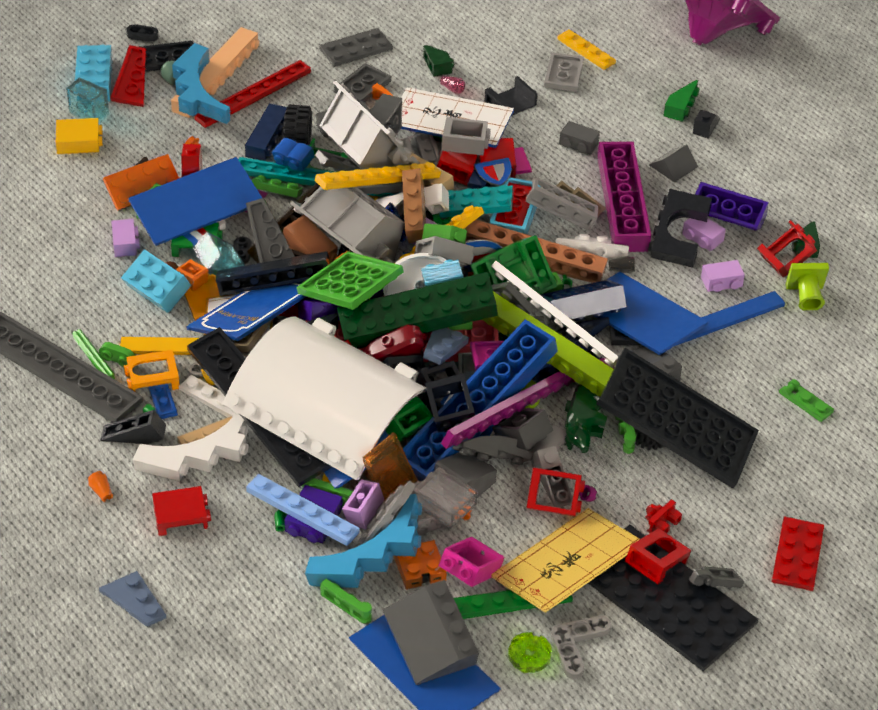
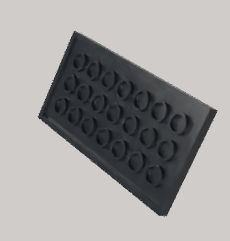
[597,348,759,488]
[588,524,759,672]

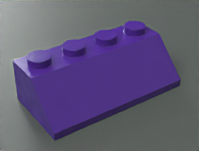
[695,182,769,231]

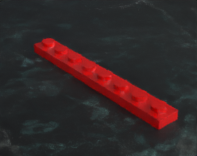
[194,60,311,128]

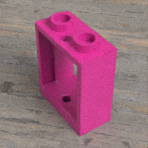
[439,536,505,587]

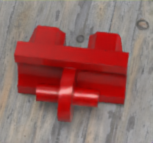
[646,499,682,533]

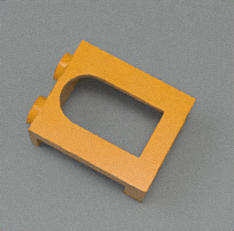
[124,350,180,392]

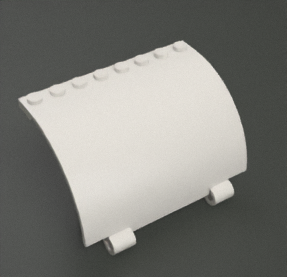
[222,316,427,480]

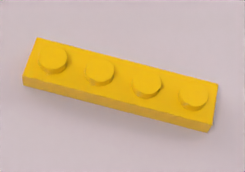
[558,29,616,70]

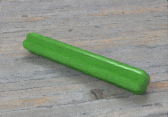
[72,329,115,379]

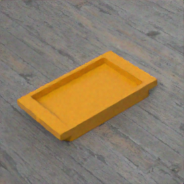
[184,271,220,321]

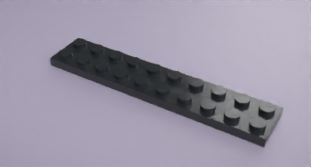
[187,327,332,487]

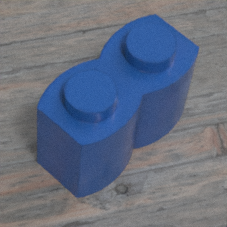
[272,138,315,171]

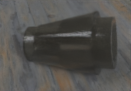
[609,255,635,274]

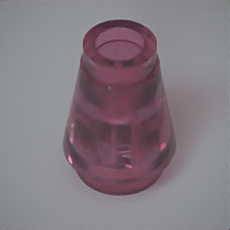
[440,75,465,93]

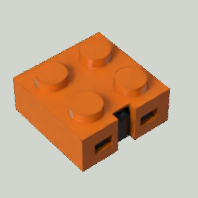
[394,540,447,590]

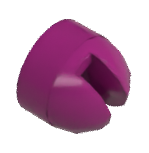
[580,485,597,502]

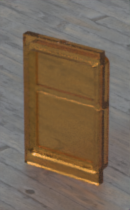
[363,432,418,502]

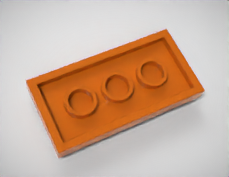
[103,154,179,211]

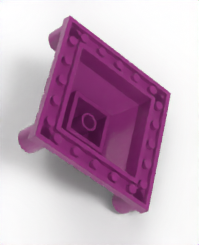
[685,0,780,46]

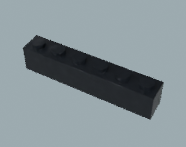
[216,251,330,296]

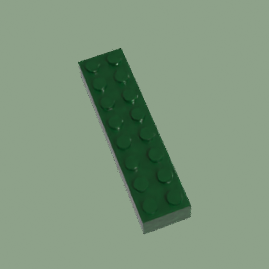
[337,272,498,349]

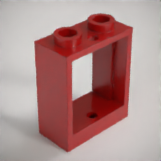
[526,467,585,517]

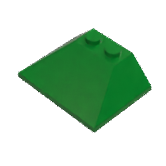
[470,235,557,300]

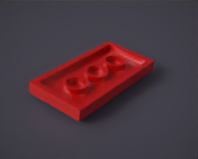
[771,516,824,591]

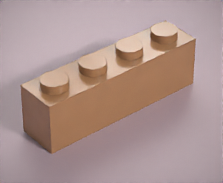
[402,168,426,243]

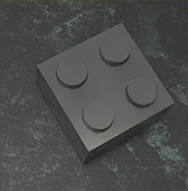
[492,408,553,451]

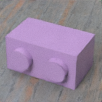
[682,218,726,251]
[112,219,140,257]
[701,260,745,292]
[342,479,384,529]

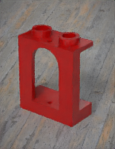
[757,220,817,277]
[625,528,692,584]

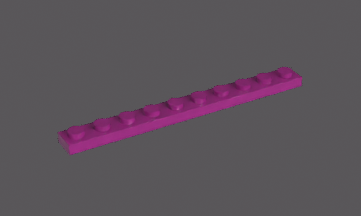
[441,371,574,449]

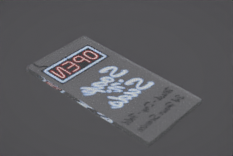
[550,409,675,510]

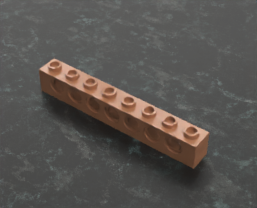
[464,220,608,283]

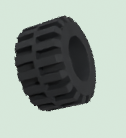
[283,104,312,145]

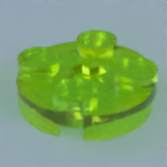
[508,632,552,673]

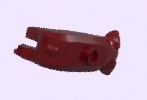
[359,325,429,362]

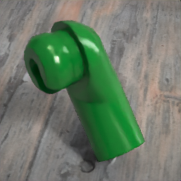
[274,510,288,532]

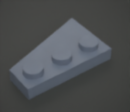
[423,328,469,365]
[99,571,166,627]

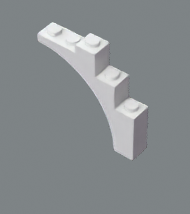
[133,413,249,481]

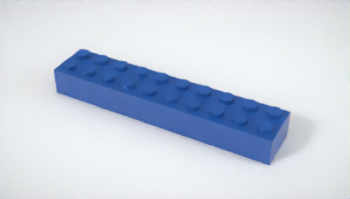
[396,319,558,481]

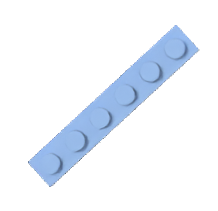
[246,474,359,546]

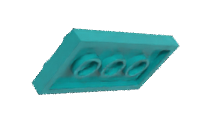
[439,185,514,218]

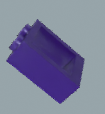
[298,299,341,321]

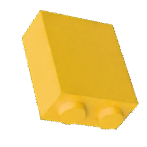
[56,118,103,154]

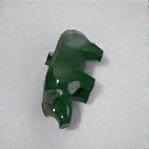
[565,384,607,453]

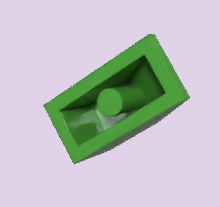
[422,224,467,244]

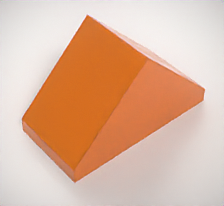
[176,259,208,291]

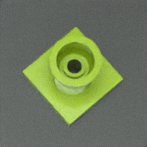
[785,263,829,310]

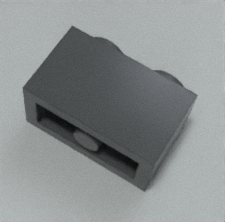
[559,121,600,155]

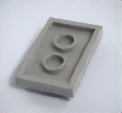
[544,52,584,92]

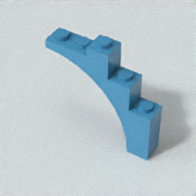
[172,43,230,124]
[305,494,422,588]

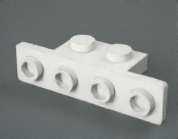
[556,234,629,264]

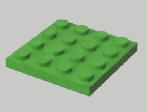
[296,251,404,310]

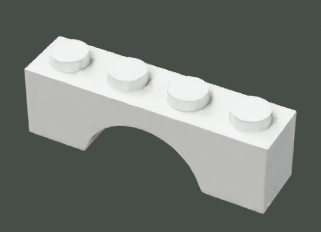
[376,183,449,219]

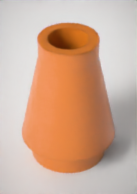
[88,471,113,502]

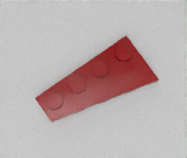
[111,45,146,107]

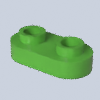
[99,342,136,367]

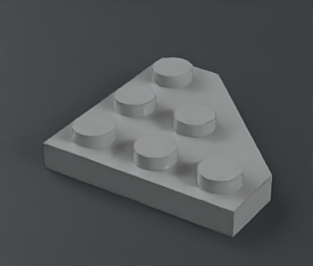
[358,481,416,546]

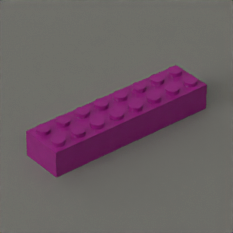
[597,141,651,252]

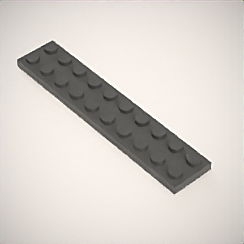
[0,312,143,422]

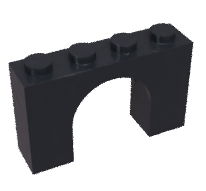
[648,189,712,268]

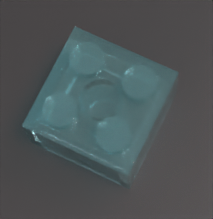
[66,77,109,123]
[193,232,245,275]

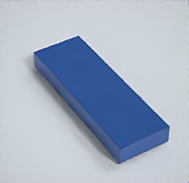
[148,372,178,419]

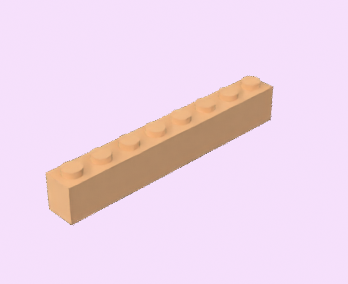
[171,27,259,118]

